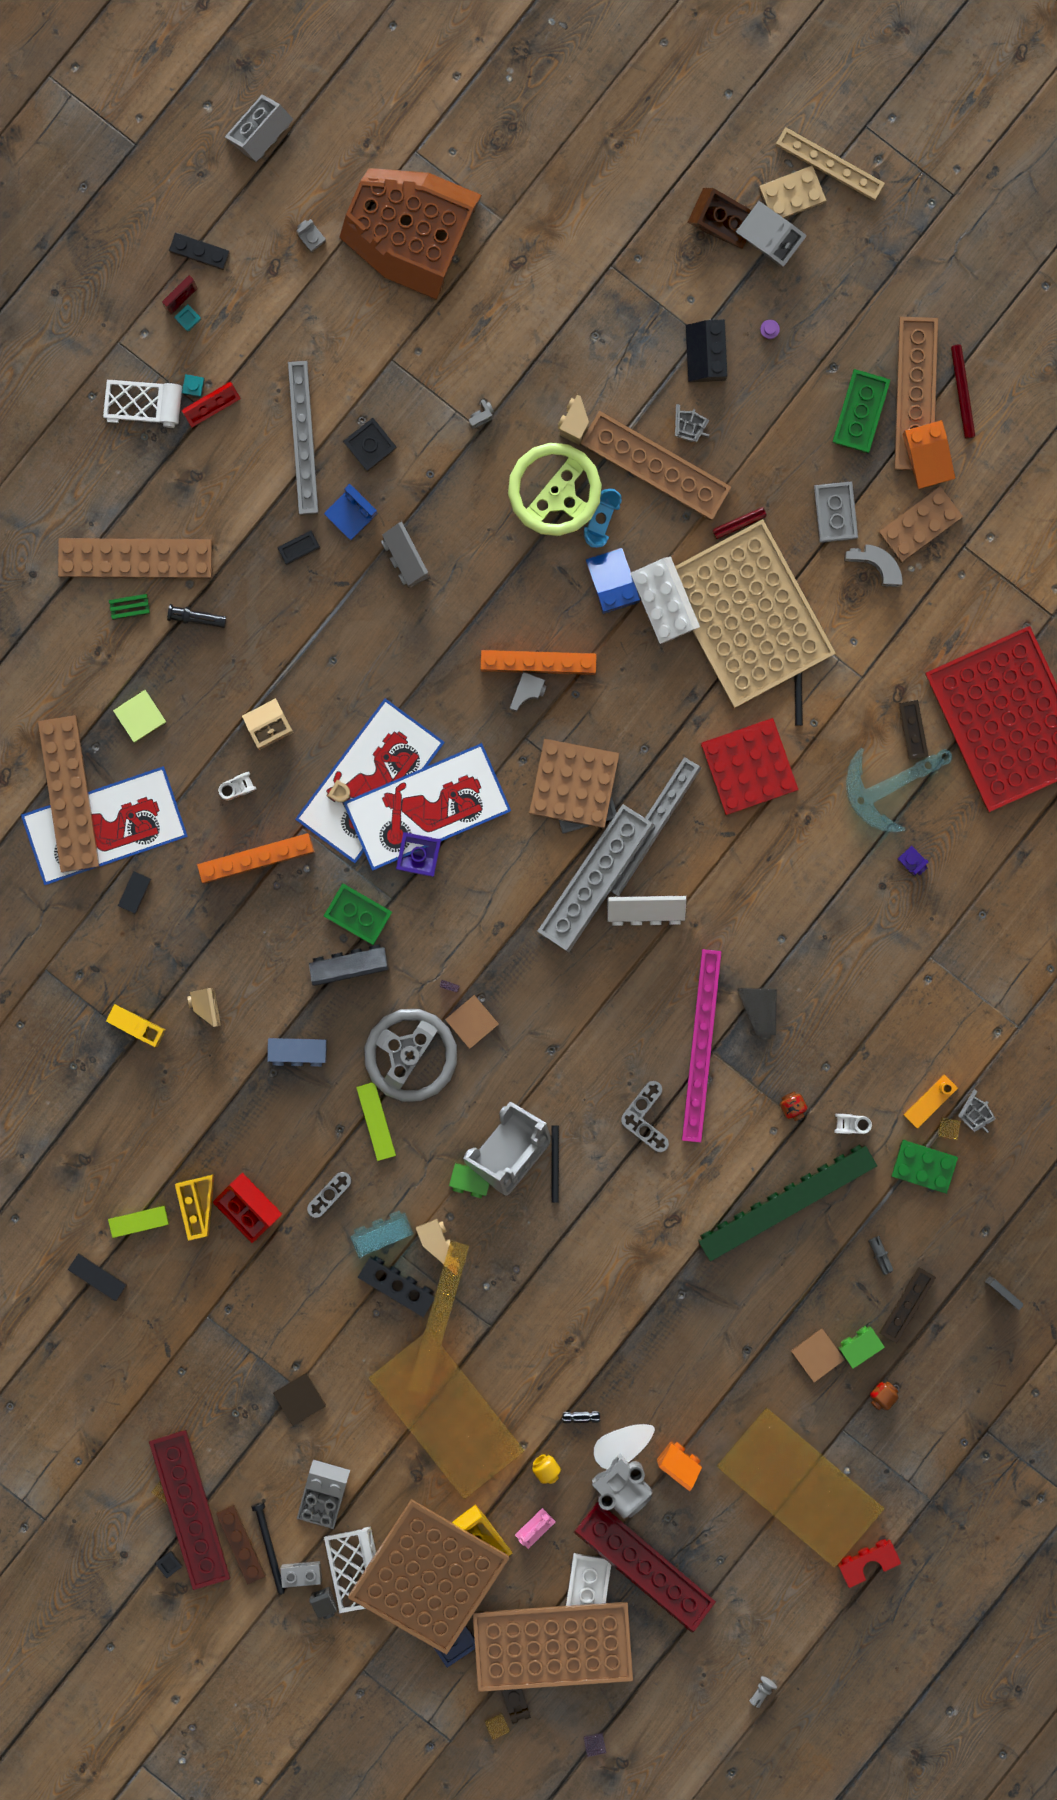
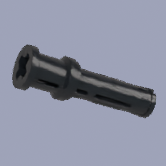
[167,604,226,628]

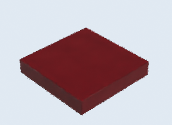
[162,275,197,315]

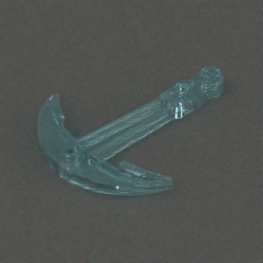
[846,748,952,832]

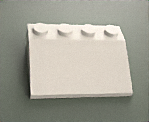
[607,896,686,926]

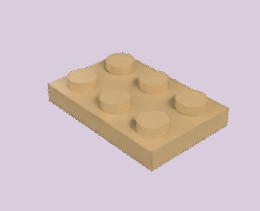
[759,165,826,218]

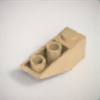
[416,1219,461,1275]

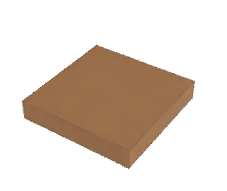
[445,995,499,1049]
[791,1328,845,1382]

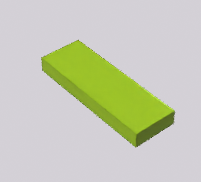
[108,1206,169,1238]

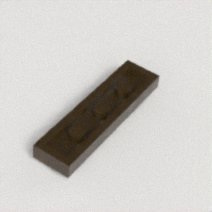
[879,1267,936,1344]

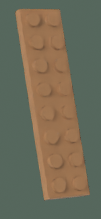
[894,317,938,470]
[580,411,731,521]
[58,538,212,578]
[38,715,100,873]

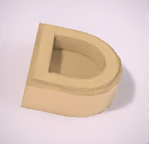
[328,780,350,802]

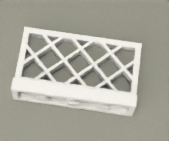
[324,1527,376,1613]

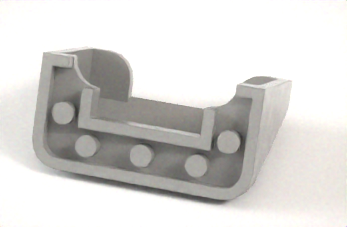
[463,1102,551,1196]

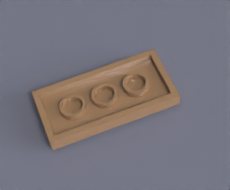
[878,486,963,563]

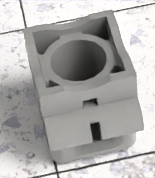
[592,1454,652,1519]

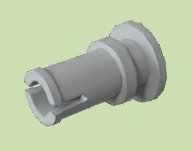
[749,1676,777,1708]

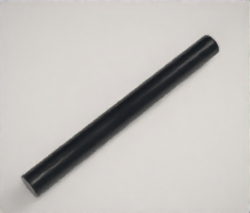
[794,672,803,726]
[551,1125,559,1203]

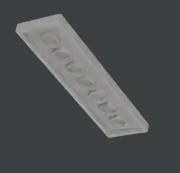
[538,804,654,952]

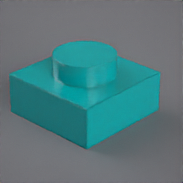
[174,304,202,332]
[182,374,205,398]

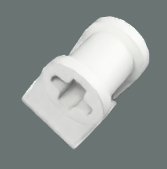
[218,772,257,801]
[834,1114,872,1134]

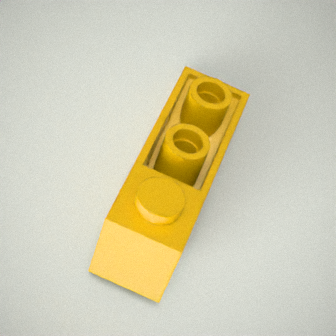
[106,1004,166,1047]

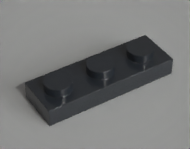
[169,233,230,270]

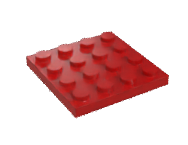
[700,718,798,815]

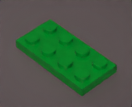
[832,369,891,454]

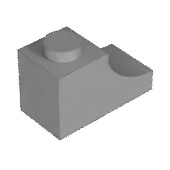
[510,672,547,712]

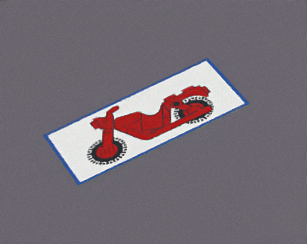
[295,698,445,863]
[343,743,511,871]
[21,766,188,885]

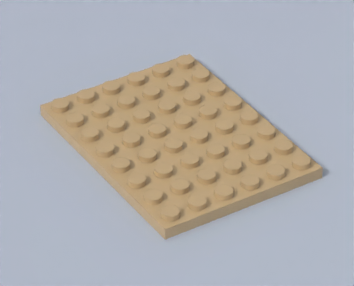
[675,519,836,708]

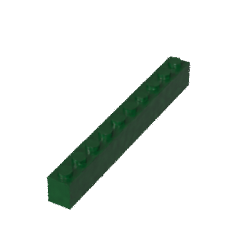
[698,1144,877,1262]

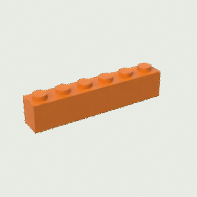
[481,650,596,675]
[197,833,315,884]

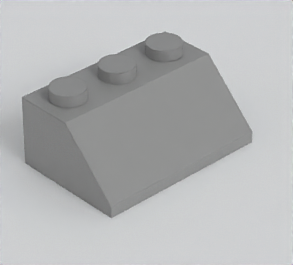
[225,95,293,162]
[381,522,429,588]

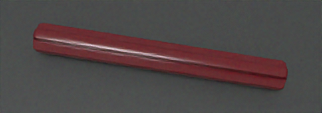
[951,344,975,439]

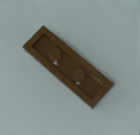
[899,700,929,760]

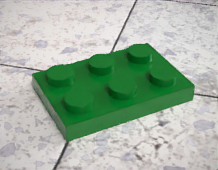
[324,883,393,945]
[891,1139,958,1194]

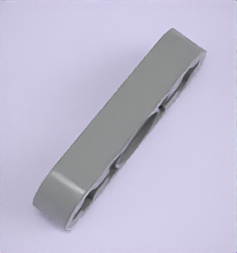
[307,1172,351,1218]

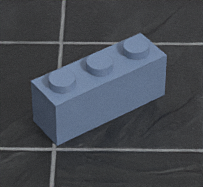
[267,1038,327,1067]

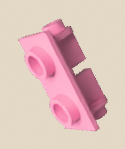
[515,1508,556,1549]

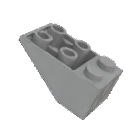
[736,201,807,267]
[297,1460,350,1529]

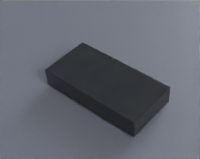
[277,531,320,565]
[118,871,152,914]

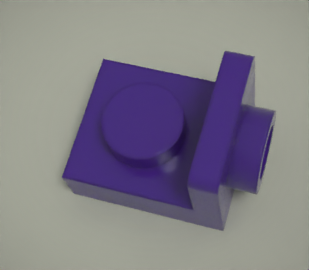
[898,846,929,876]

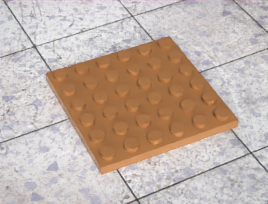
[348,1499,509,1655]

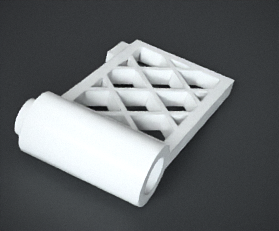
[103,380,182,428]

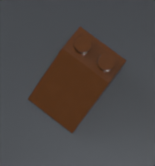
[687,188,751,249]

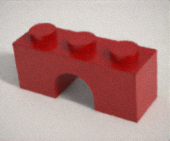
[838,1539,901,1588]

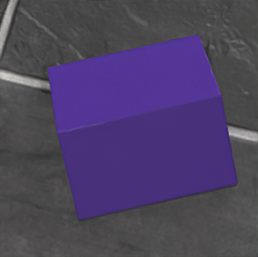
[396,832,441,877]

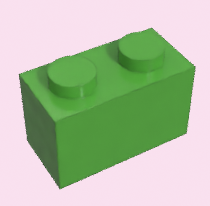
[449,1163,489,1198]
[838,1326,885,1369]

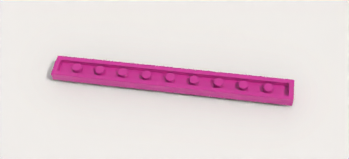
[682,949,721,1142]

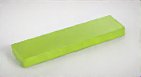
[356,1082,396,1161]

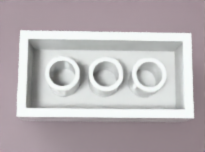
[630,557,700,644]

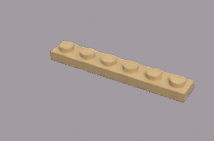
[776,127,885,201]

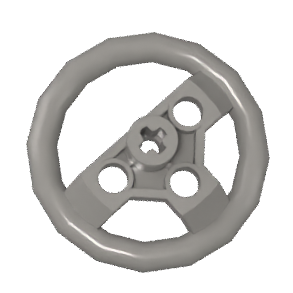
[364,1009,457,1102]

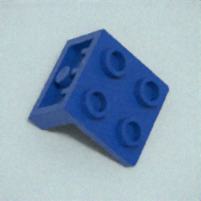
[324,484,378,540]

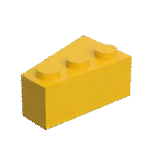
[175,1174,215,1241]

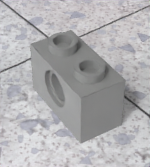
[280,1561,322,1588]

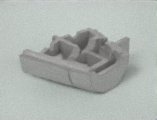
[675,404,710,442]
[958,1089,996,1133]

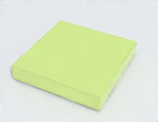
[113,690,166,743]

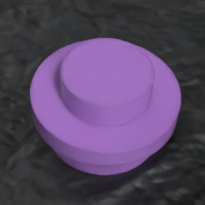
[760,320,780,339]

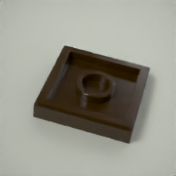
[273,1372,326,1426]

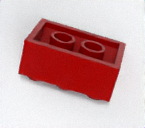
[212,1173,282,1243]

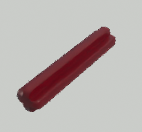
[713,507,767,539]

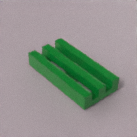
[109,594,150,620]

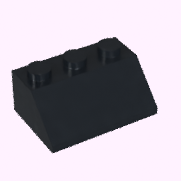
[686,319,727,382]

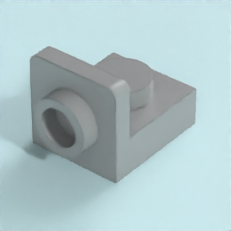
[296,219,326,253]
[469,399,494,430]

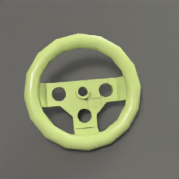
[508,443,602,536]

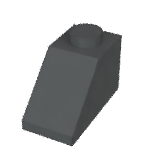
[309,1587,338,1619]

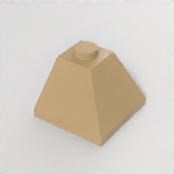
[188,988,221,1027]

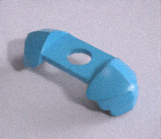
[584,489,622,548]

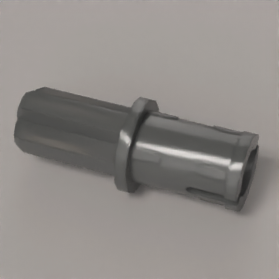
[868,1236,893,1275]

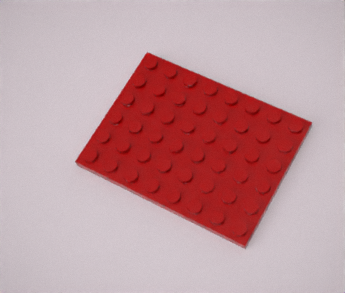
[925,626,1057,813]

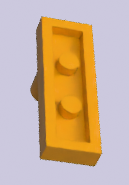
[903,1074,958,1129]

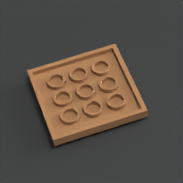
[529,739,619,829]

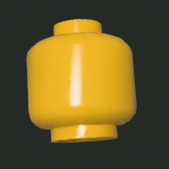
[532,1455,561,1484]

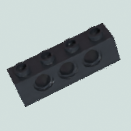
[358,1256,436,1318]

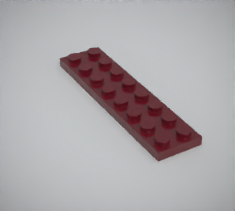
[149,1430,231,1590]
[574,1502,716,1633]

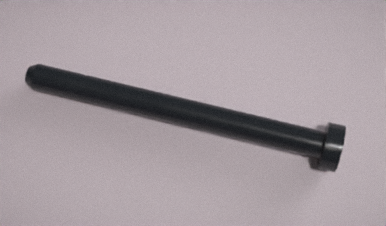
[251,1502,285,1595]

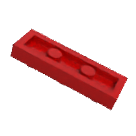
[181,381,241,428]

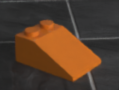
[902,420,955,489]
[657,1442,702,1491]

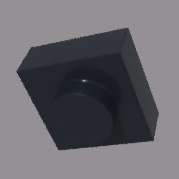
[155,1551,183,1578]

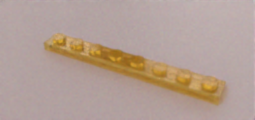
[409,1240,470,1395]

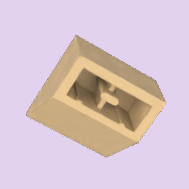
[558,395,589,446]
[242,698,294,750]

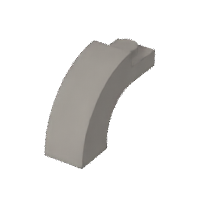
[844,545,902,587]

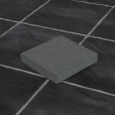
[985,1277,1023,1310]

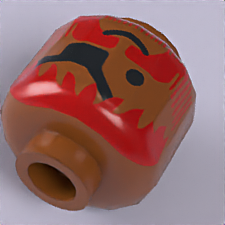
[779,1091,808,1121]
[870,1382,899,1411]

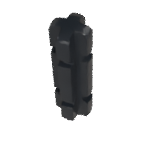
[562,1412,600,1423]

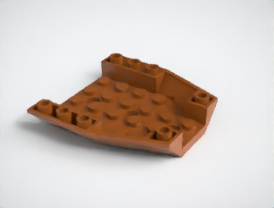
[339,168,482,300]

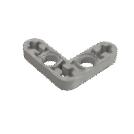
[621,1081,669,1152]

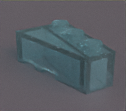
[350,1210,414,1258]

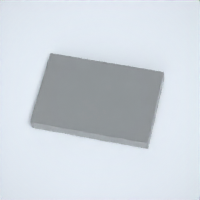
[814,481,858,543]

